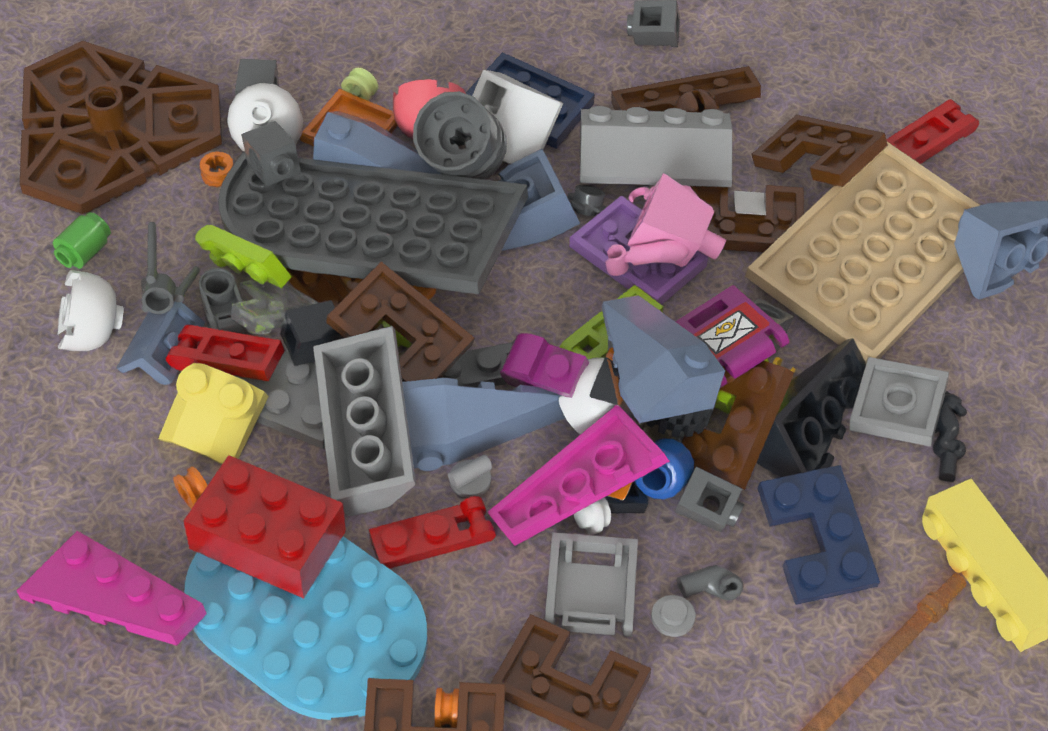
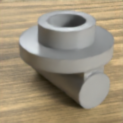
[448,454,492,498]

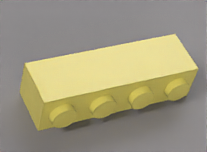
[922,479,1048,652]

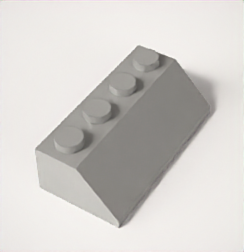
[579,106,732,187]
[313,326,416,516]

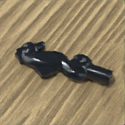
[933,391,967,482]

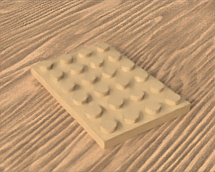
[745,142,980,363]

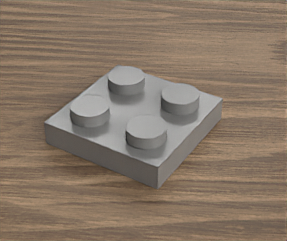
[849,357,949,447]

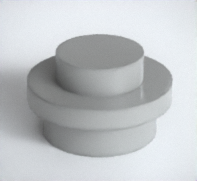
[651,595,696,637]

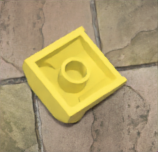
[158,363,269,465]

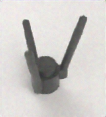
[141,222,200,314]

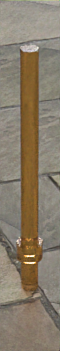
[800,573,967,731]

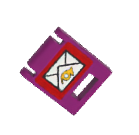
[675,285,790,388]

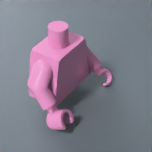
[605,173,726,276]

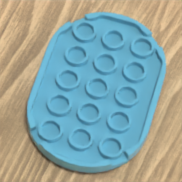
[184,536,427,720]

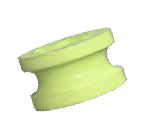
[341,68,378,101]

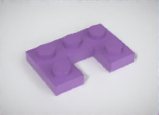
[569,196,708,305]

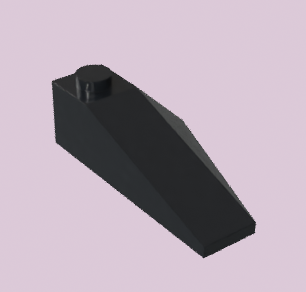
[757,338,866,477]

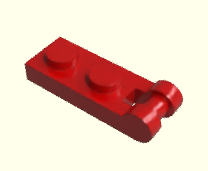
[886,99,979,164]
[166,325,285,382]
[369,496,496,569]

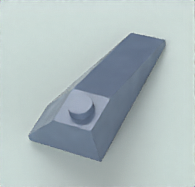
[313,111,440,174]
[498,149,580,251]
[954,201,1048,299]
[602,295,725,423]
[402,378,565,471]

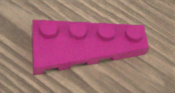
[487,405,670,546]
[16,531,207,646]

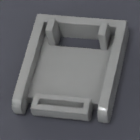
[545,532,638,637]

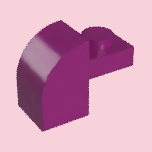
[500,333,589,398]

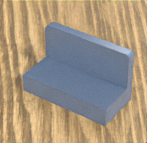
[117,302,205,385]

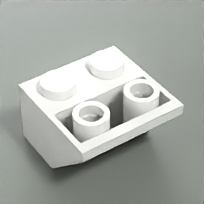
[465,70,563,164]

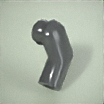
[676,565,744,601]

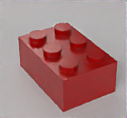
[183,455,346,599]

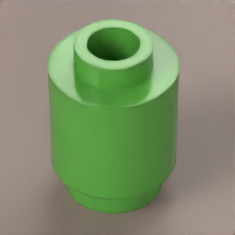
[53,212,111,269]

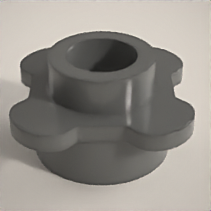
[567,185,606,216]

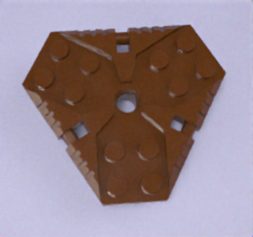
[19,41,222,214]

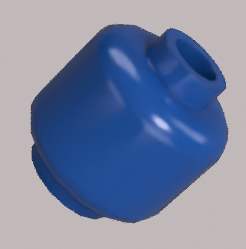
[635,438,694,500]

